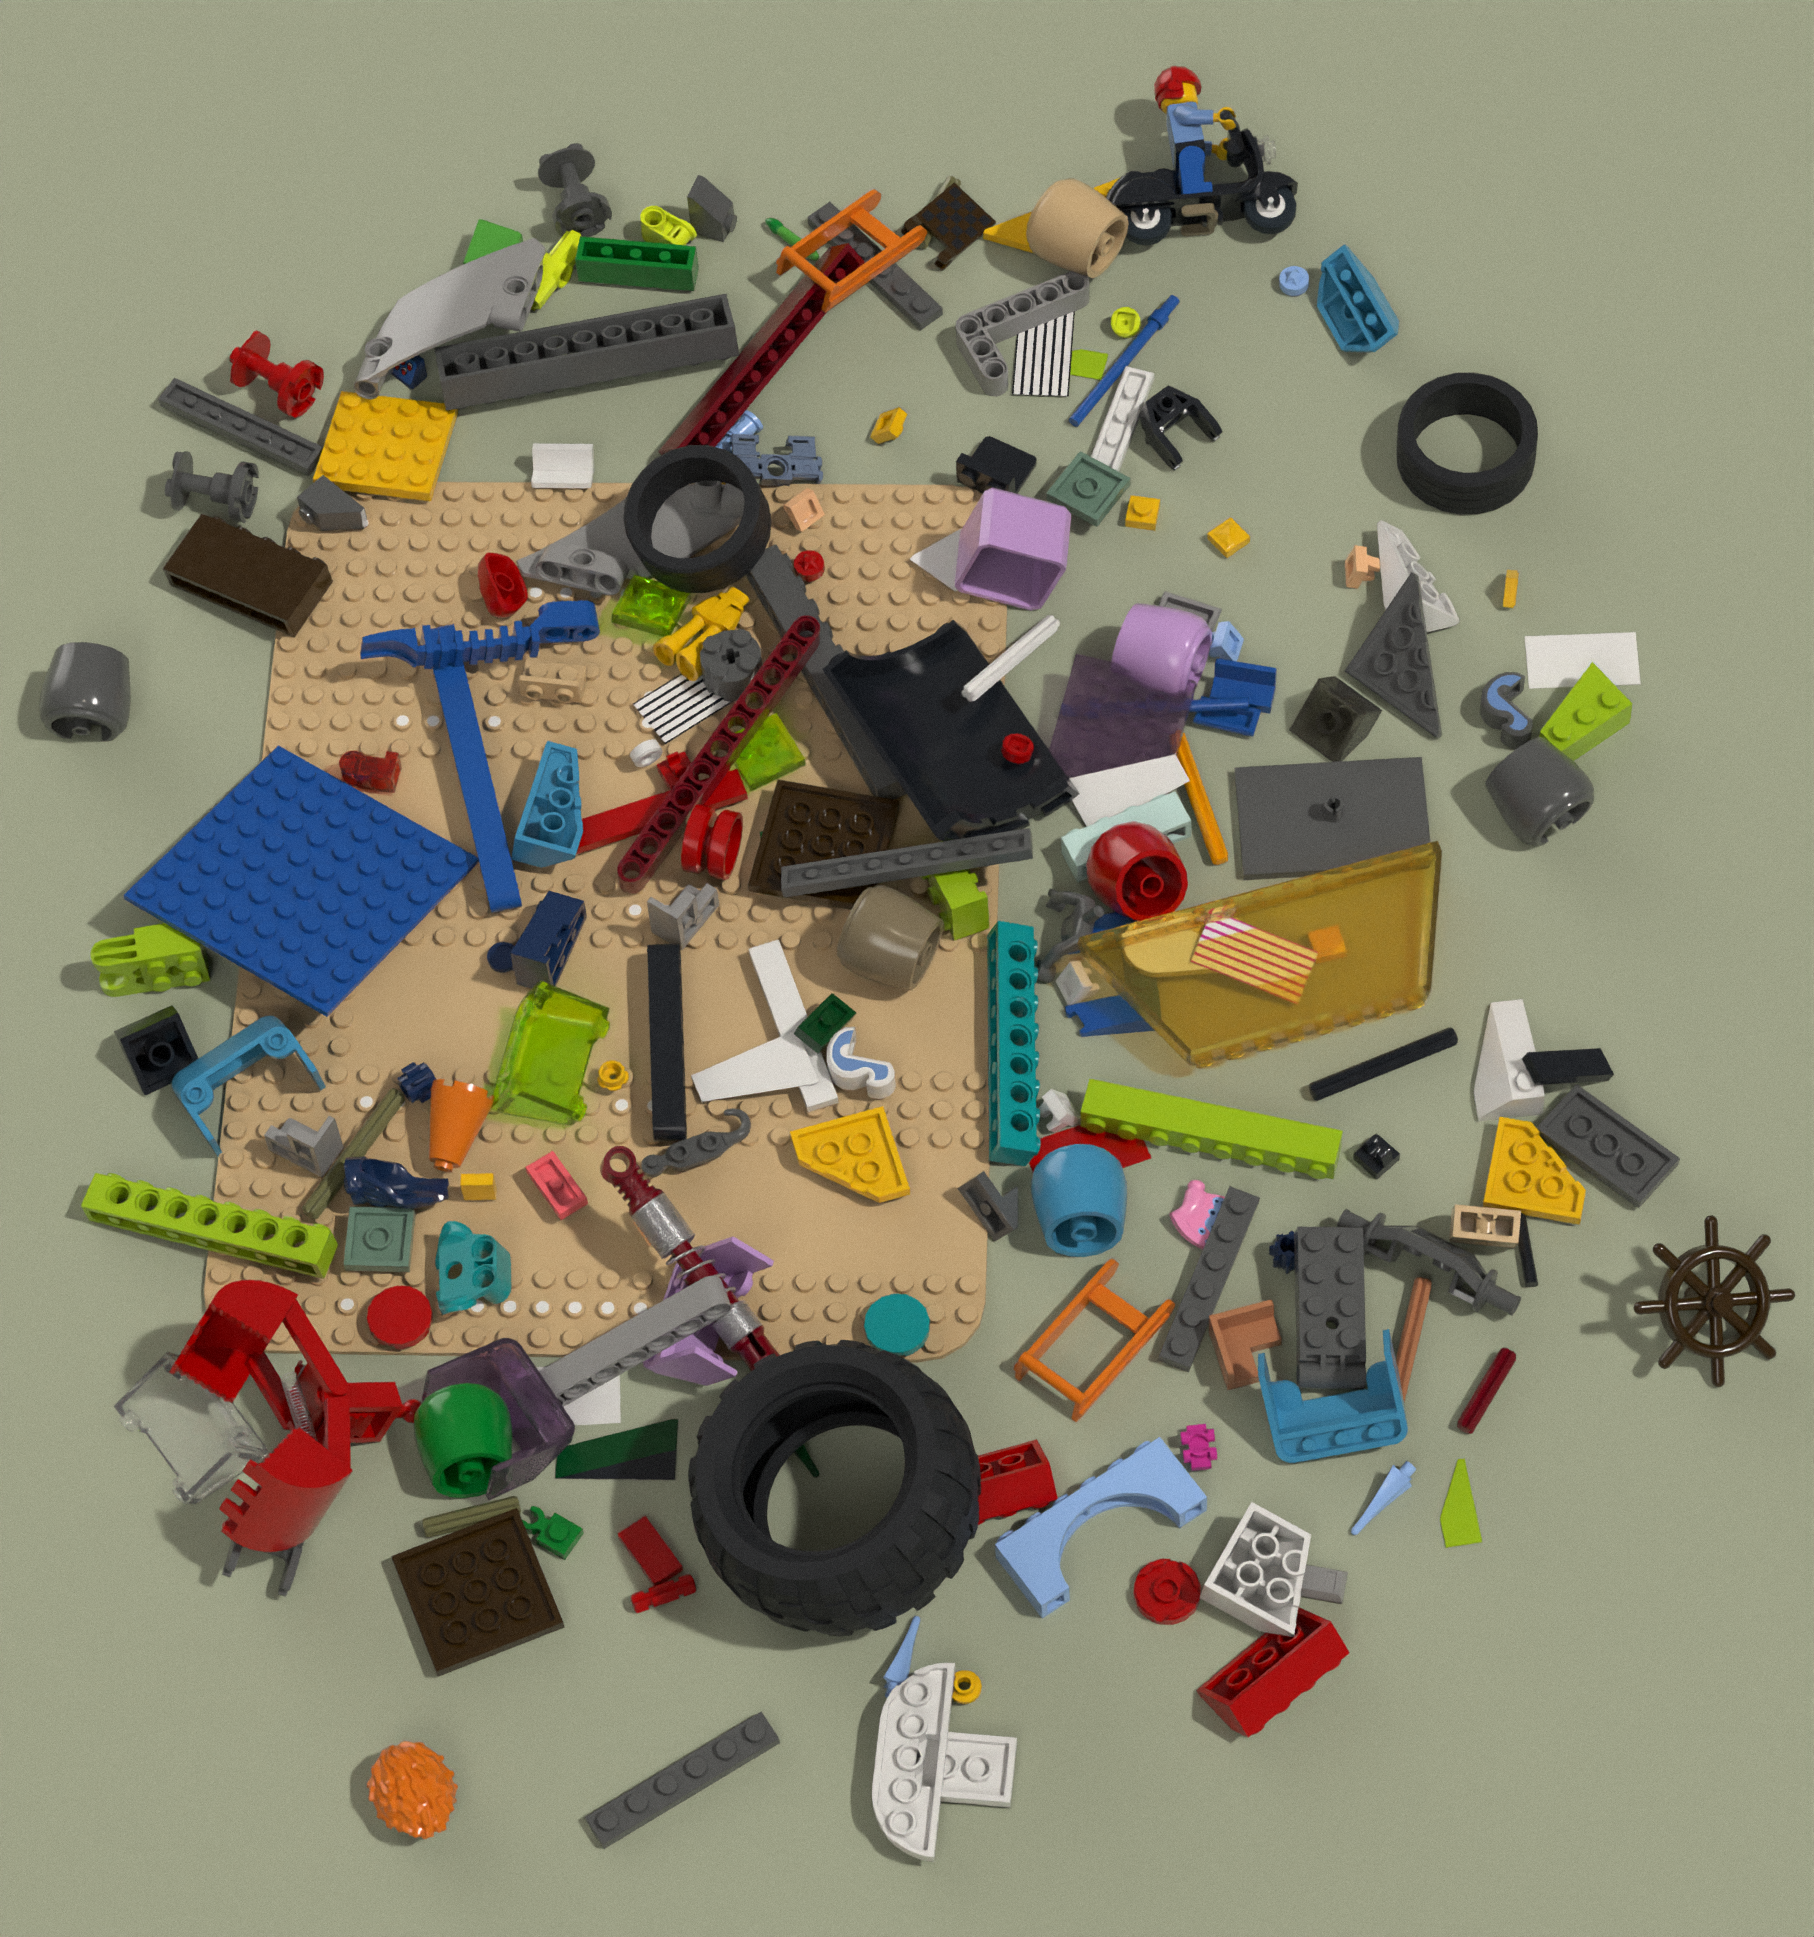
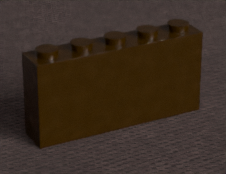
[163,513,333,637]

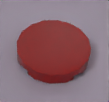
[367,1285,433,1349]
[1134,1558,1201,1625]

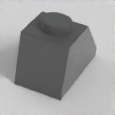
[687,175,737,242]
[297,475,368,531]

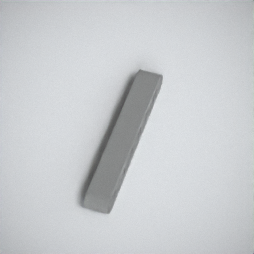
[527,1276,732,1414]

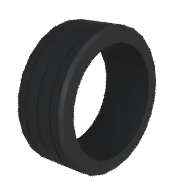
[1396,372,1538,515]
[623,445,772,593]

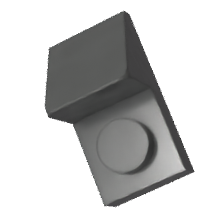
[957,1171,1018,1241]

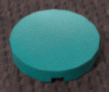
[864,1294,930,1356]

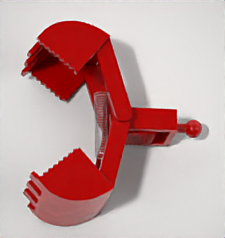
[169,1280,422,1552]

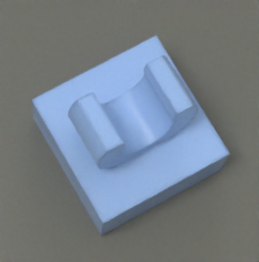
[1209,621,1244,661]

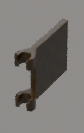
[901,182,996,271]

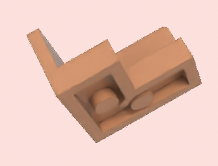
[1209,1300,1282,1390]

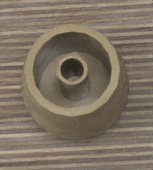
[837,885,944,990]

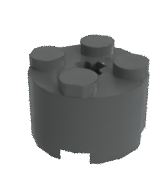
[700,629,763,702]

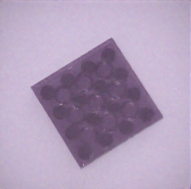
[1049,654,1197,795]

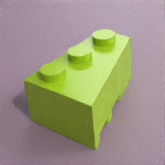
[1539,662,1633,761]
[920,841,990,941]

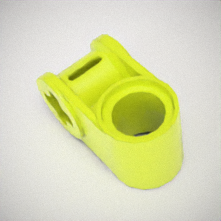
[640,206,697,245]

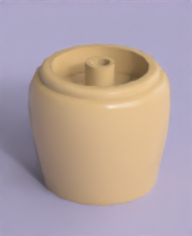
[1026,178,1129,279]

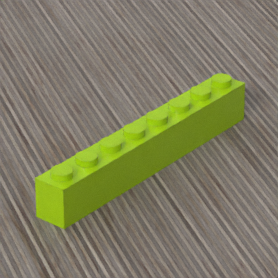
[1080,1078,1343,1179]

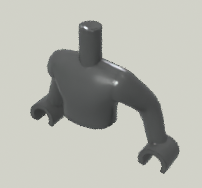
[1036,889,1104,983]

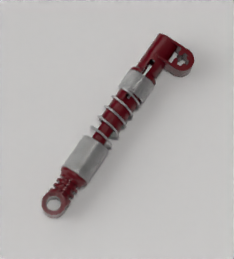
[600,1146,780,1371]

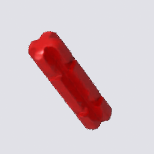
[631,1574,696,1613]

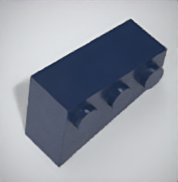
[510,891,587,995]

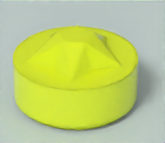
[1111,307,1141,338]

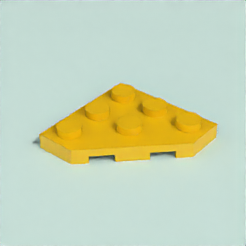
[790,1106,910,1203]
[1483,1117,1586,1225]

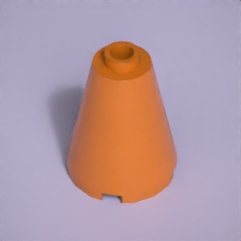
[429,1079,495,1172]

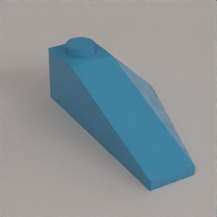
[511,741,583,868]

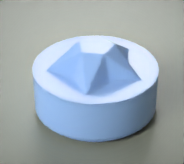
[1279,266,1309,296]

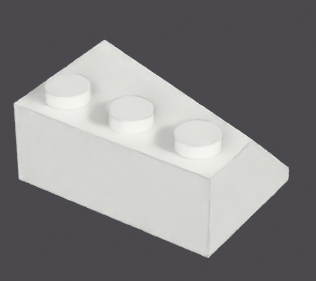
[1200,1502,1311,1637]

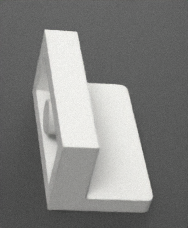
[531,443,595,488]

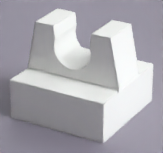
[1056,961,1100,1005]
[1039,1089,1081,1133]

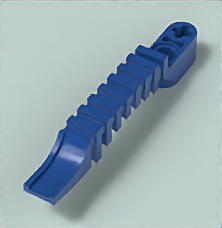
[360,600,600,669]

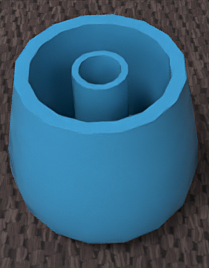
[1031,1144,1127,1257]

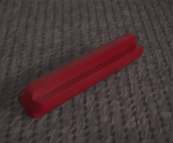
[1457,1347,1516,1434]

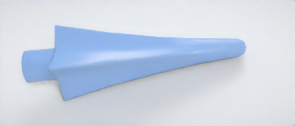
[1351,1461,1416,1535]
[883,1616,920,1698]

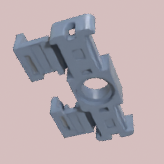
[729,434,823,486]

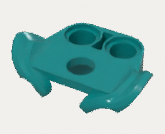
[435,1221,512,1315]

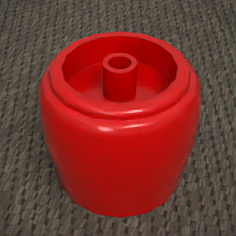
[1086,821,1188,922]

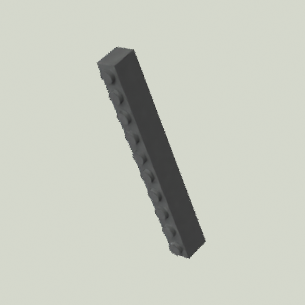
[745,544,907,800]

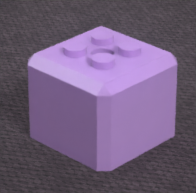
[954,487,1071,611]

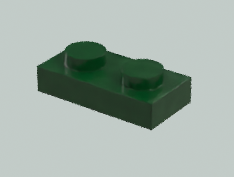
[794,993,857,1054]

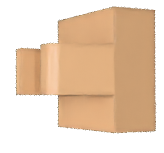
[783,488,825,532]
[1345,545,1380,589]

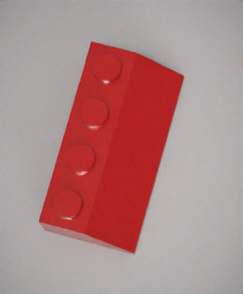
[978,1439,1058,1525]
[1196,1607,1350,1738]

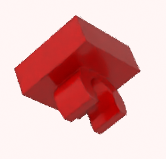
[657,751,699,790]

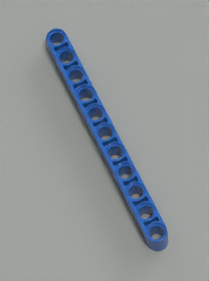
[431,624,522,913]

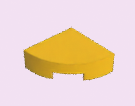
[1503,570,1519,608]

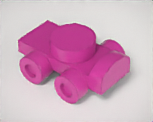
[1180,1424,1217,1471]

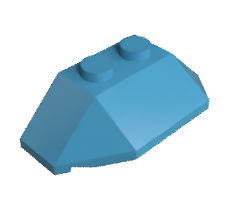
[1317,244,1399,352]

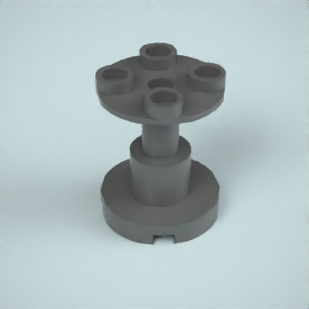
[538,143,612,237]
[165,451,259,523]

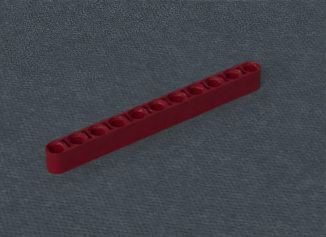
[617,615,820,894]

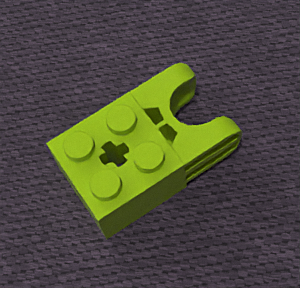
[90,923,210,997]

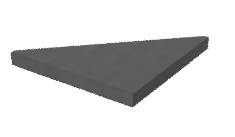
[1345,572,1442,738]

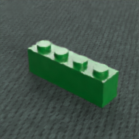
[575,236,699,291]

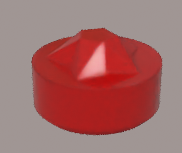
[794,550,825,582]
[1001,734,1034,764]

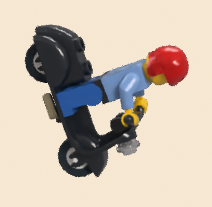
[1106,65,1298,246]

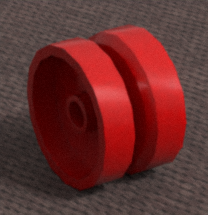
[681,804,743,880]

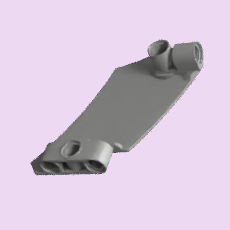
[353,238,546,399]
[516,481,745,595]

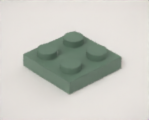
[1046,451,1131,527]
[343,1207,416,1272]

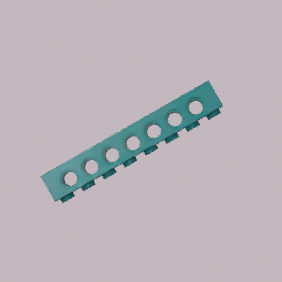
[987,921,1040,1167]

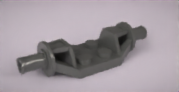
[1337,1209,1521,1316]

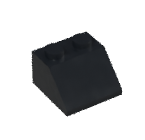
[114,1005,199,1095]

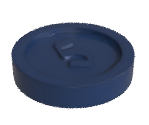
[487,942,514,973]

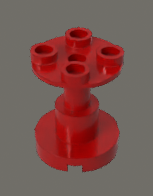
[229,330,324,418]

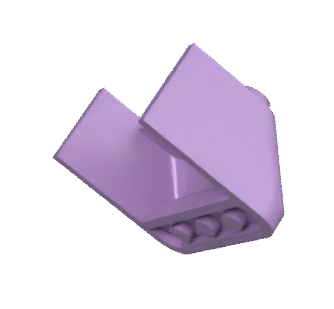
[643,1236,774,1386]

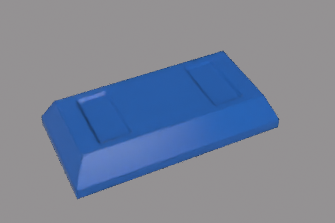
[1193,696,1261,737]

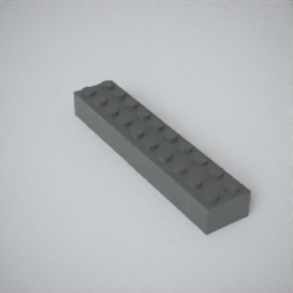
[434,294,739,410]

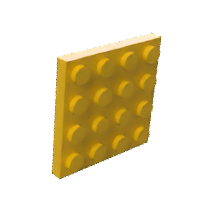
[313,391,458,501]

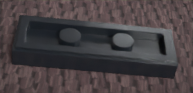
[1522,1048,1614,1085]

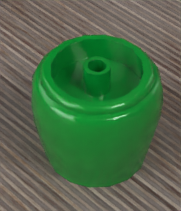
[414,1383,512,1498]

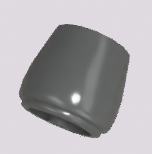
[39,642,131,741]
[1485,737,1594,846]

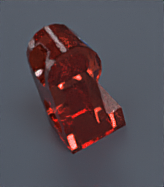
[339,751,402,793]

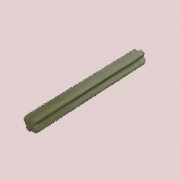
[302,1088,405,1220]

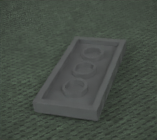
[1536,1084,1680,1208]

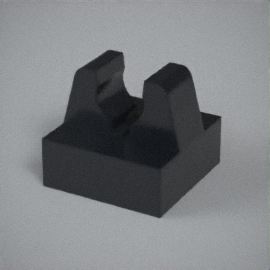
[1354,1133,1400,1180]

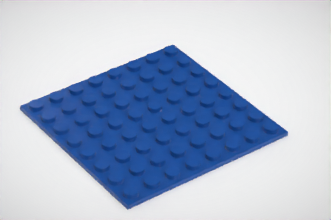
[123,745,479,1017]

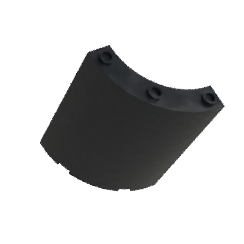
[822,620,1080,841]

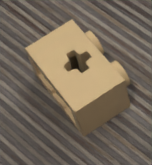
[1449,1204,1521,1248]

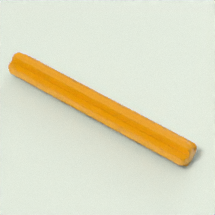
[1169,731,1228,865]

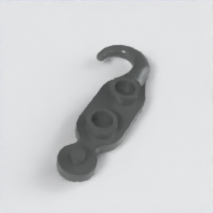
[641,1108,751,1178]

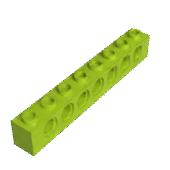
[81,1173,338,1279]

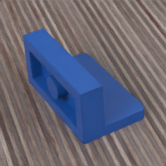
[1210,659,1277,714]

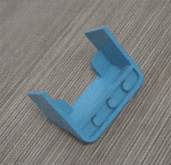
[172,1016,326,1157]
[1258,1329,1408,1463]

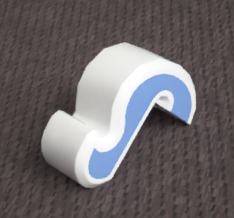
[827,1027,896,1099]

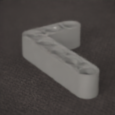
[955,271,1090,397]

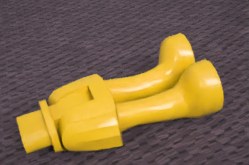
[652,587,749,681]

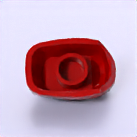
[477,552,528,618]

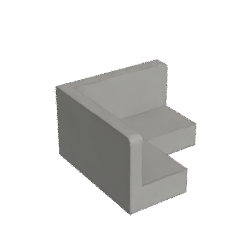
[647,883,719,950]
[264,1116,344,1178]

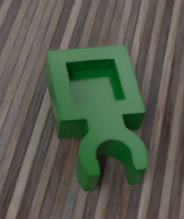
[522,1506,584,1560]

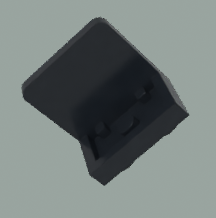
[956,436,1037,494]

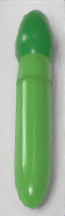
[765,218,819,260]

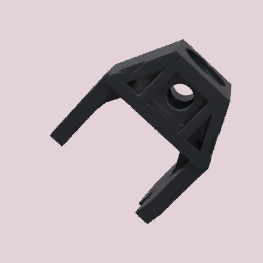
[1139,385,1223,470]

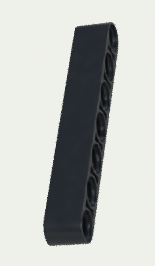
[647,943,687,1142]

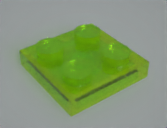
[611,575,691,637]
[734,713,806,791]

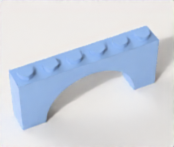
[995,1437,1207,1619]

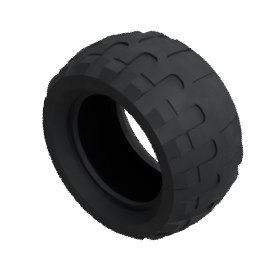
[688,1340,981,1637]

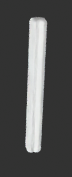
[961,615,1060,702]

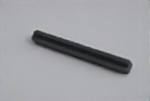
[1309,1027,1458,1101]

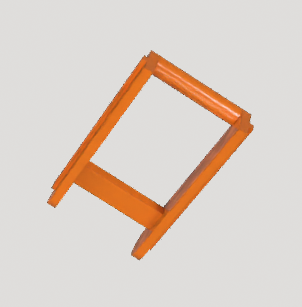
[776,189,927,313]
[1013,1258,1175,1422]

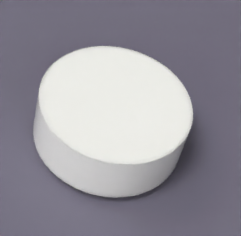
[630,739,662,767]

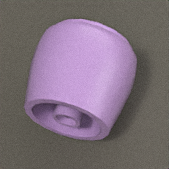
[1111,603,1212,701]

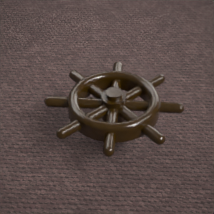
[1633,1215,1795,1387]

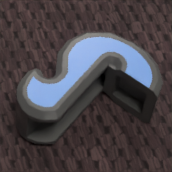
[1480,672,1533,749]

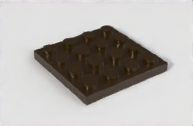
[748,779,900,910]
[391,1508,565,1677]

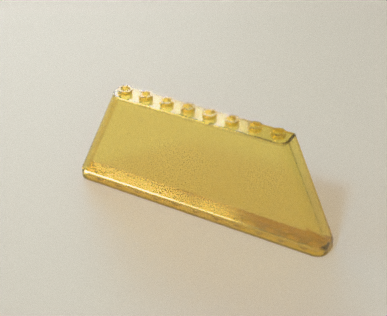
[1078,841,1442,1069]

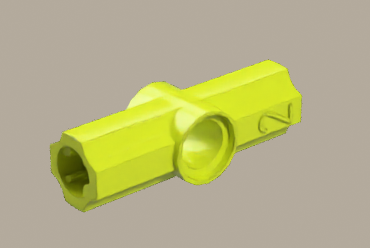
[531,230,581,311]

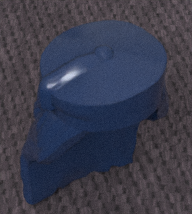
[344,1156,449,1209]

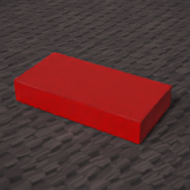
[617,1516,683,1586]

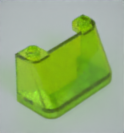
[491,980,610,1126]

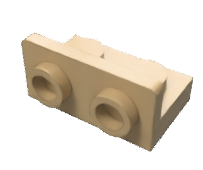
[518,659,588,703]

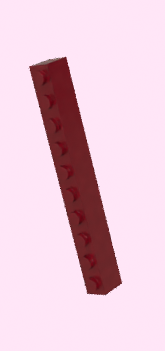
[658,243,865,455]

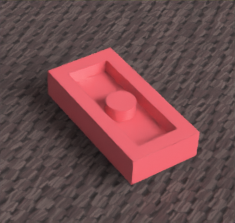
[525,1151,588,1220]

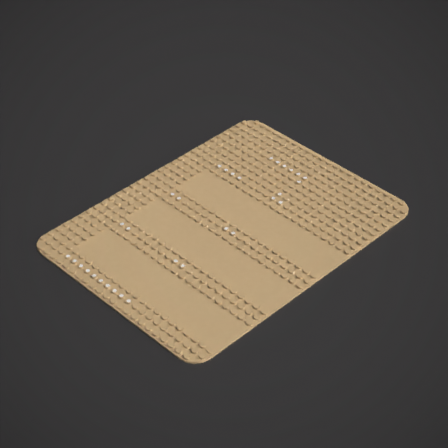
[204,482,1007,1363]

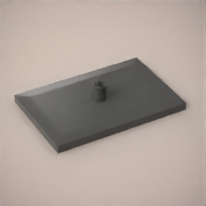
[1235,757,1433,880]

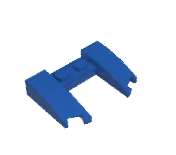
[1065,912,1161,1037]

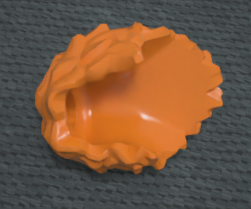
[366,1741,458,1840]

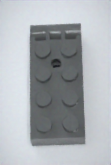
[1294,1226,1366,1390]

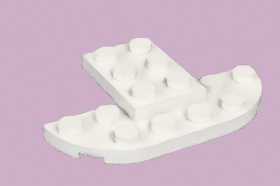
[872,1663,1017,1862]

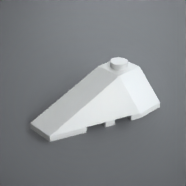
[1377,520,1460,632]
[1473,999,1545,1122]

